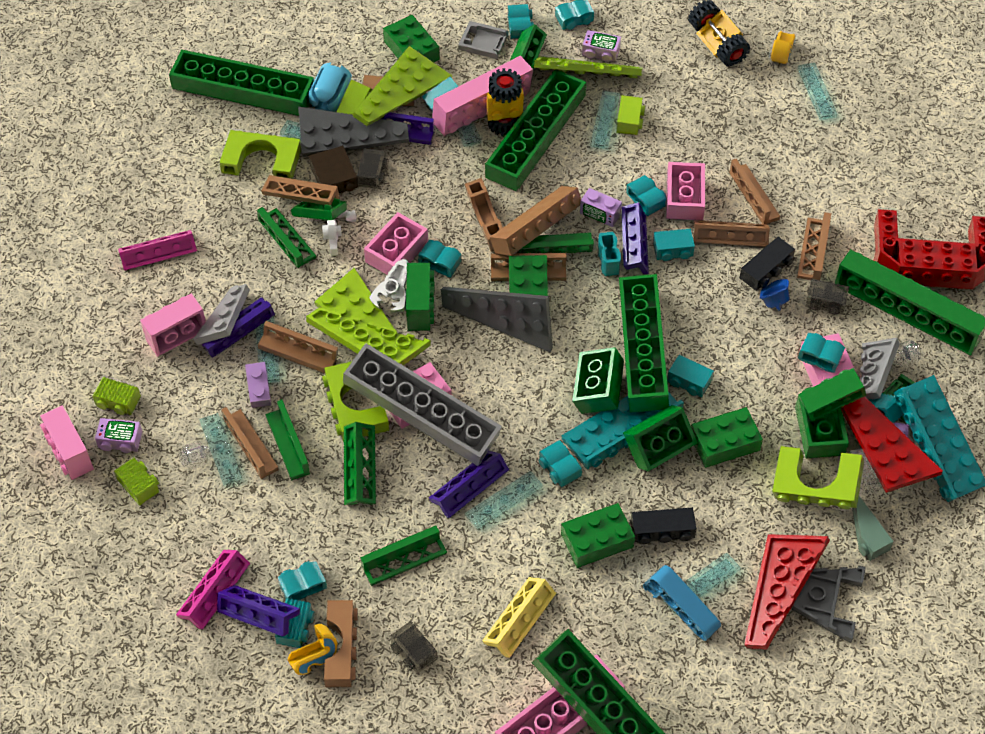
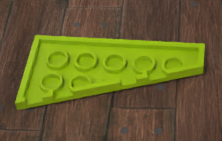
[353,46,452,126]
[534,56,643,78]
[314,268,394,329]
[306,307,431,366]

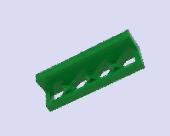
[256,207,317,268]
[518,232,594,253]
[265,400,310,481]
[344,422,376,505]
[360,525,447,586]

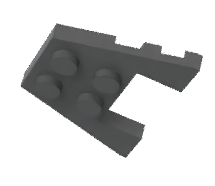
[792,566,866,643]

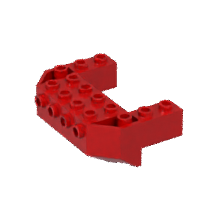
[873,209,985,290]

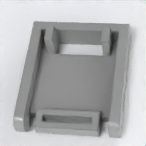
[458,21,508,59]

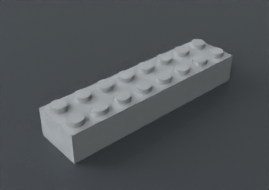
[343,343,502,466]

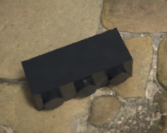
[739,236,795,291]
[631,507,697,544]

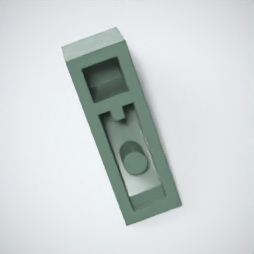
[852,496,894,561]

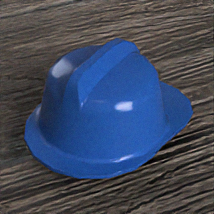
[759,279,790,311]

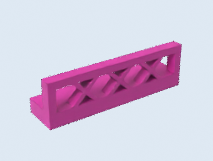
[118,230,197,270]
[176,549,250,629]

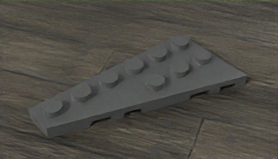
[298,107,409,157]
[440,287,553,352]

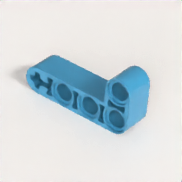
[643,565,721,641]

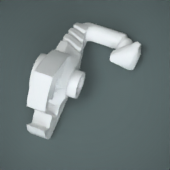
[322,210,356,256]
[369,259,409,313]

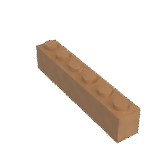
[490,186,581,256]

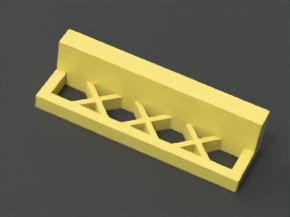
[482,577,556,658]

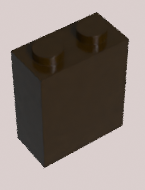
[309,146,358,193]

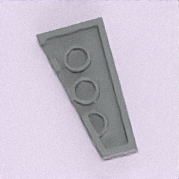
[193,284,250,345]
[860,338,900,400]

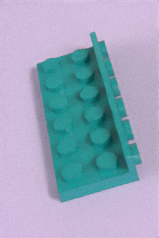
[894,375,985,502]
[561,392,684,470]

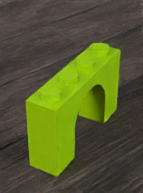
[219,130,301,179]
[322,361,389,442]
[772,446,864,510]

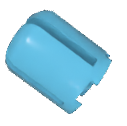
[308,63,352,112]

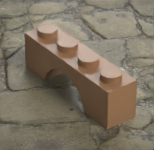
[464,178,503,252]
[324,600,358,687]

